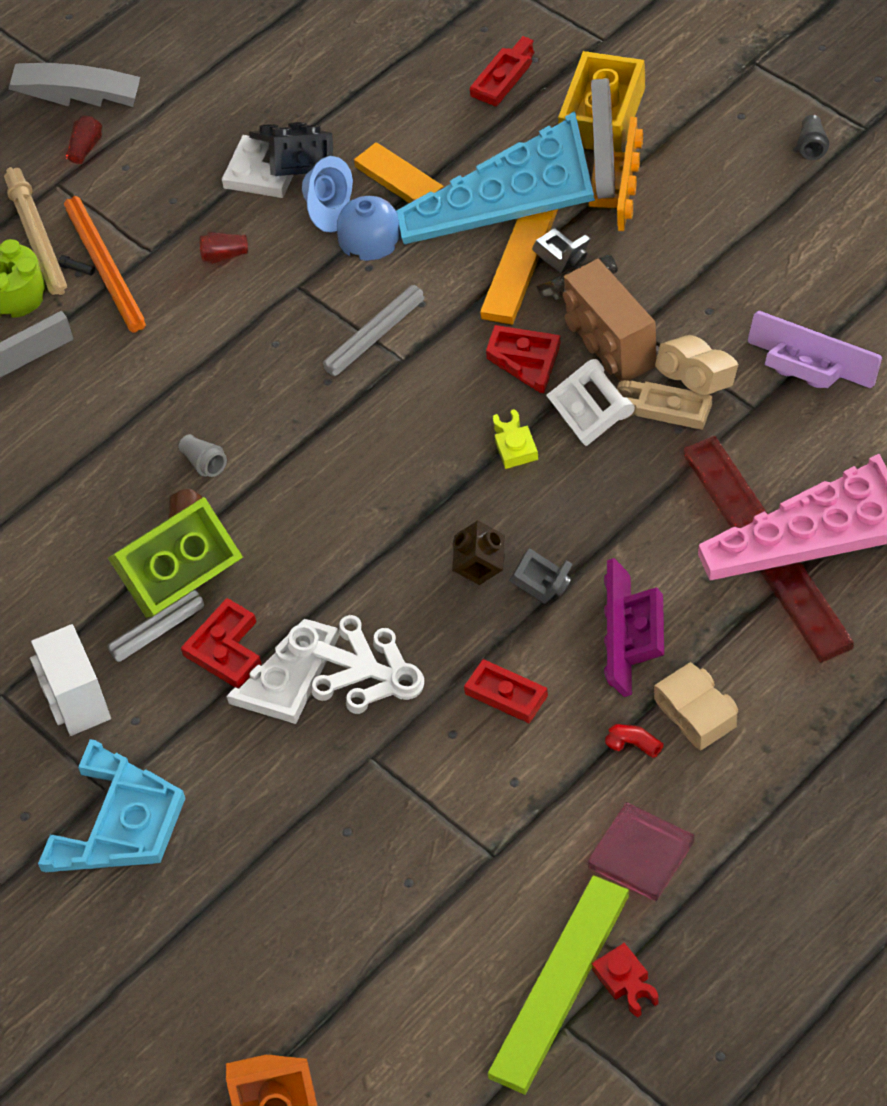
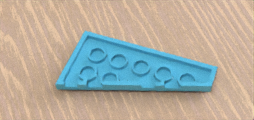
[396,111,595,244]

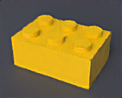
[558,51,645,152]

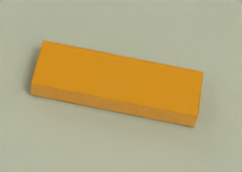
[354,142,444,203]

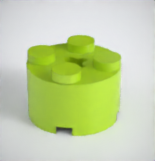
[0,239,46,318]

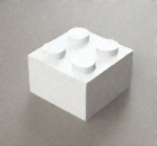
[30,624,111,736]

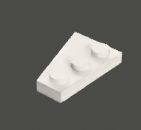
[227,619,339,724]

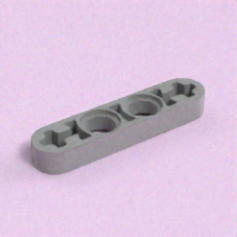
[591,78,615,199]

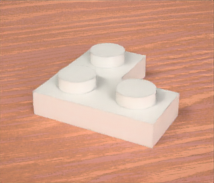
[222,135,293,198]

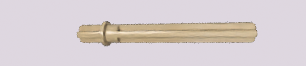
[4,167,67,295]

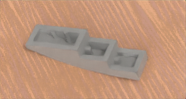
[9,63,140,107]

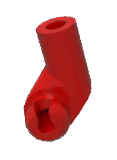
[605,724,664,758]

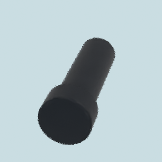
[58,255,95,276]

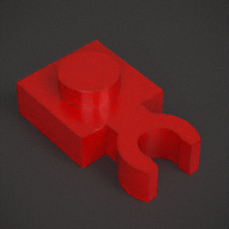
[592,942,659,1017]

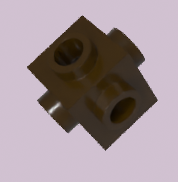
[452,520,505,585]

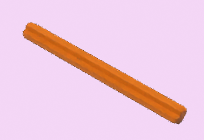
[64,196,146,333]

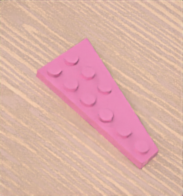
[698,454,887,580]

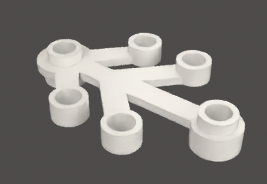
[288,615,424,714]

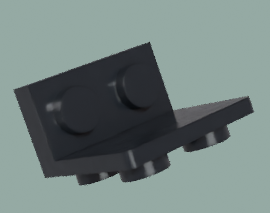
[249,122,333,176]

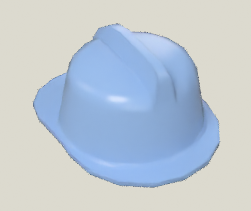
[302,156,353,233]

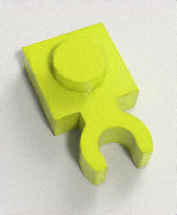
[493,409,538,469]

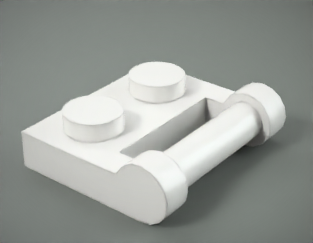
[546,359,635,446]

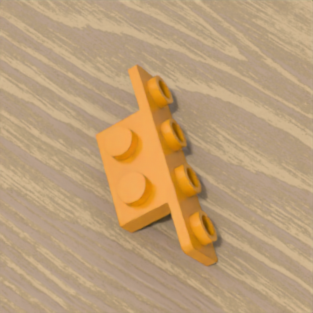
[589,117,643,231]

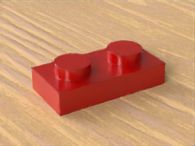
[464,659,548,724]

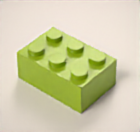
[108,497,243,618]

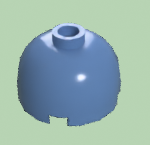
[337,195,402,261]

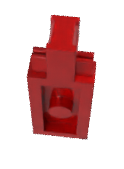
[469,36,535,107]

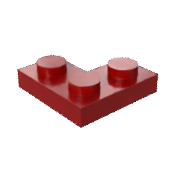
[181,598,262,689]

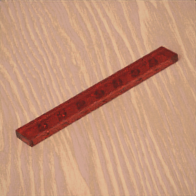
[684,436,854,663]

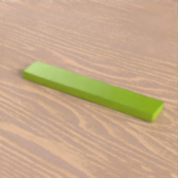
[488,875,629,1095]

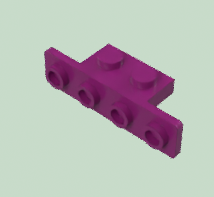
[604,558,664,697]

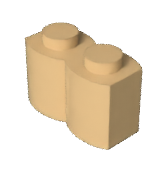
[655,335,739,395]
[654,662,738,751]

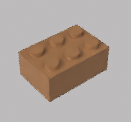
[563,258,657,382]

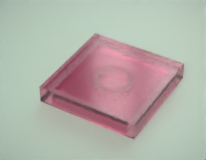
[588,802,694,901]

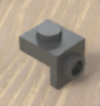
[532,228,591,273]
[509,548,572,604]

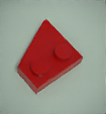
[486,325,561,393]

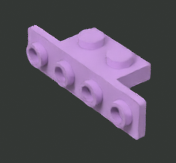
[748,311,882,389]

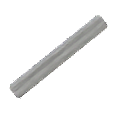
[323,285,424,376]

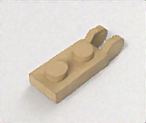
[610,380,712,430]

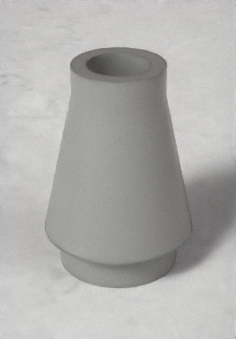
[179,434,227,477]

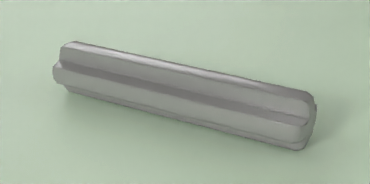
[108,590,204,662]

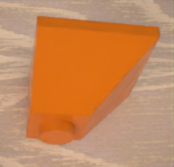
[226,1055,318,1106]

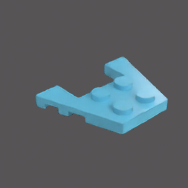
[38,739,185,872]

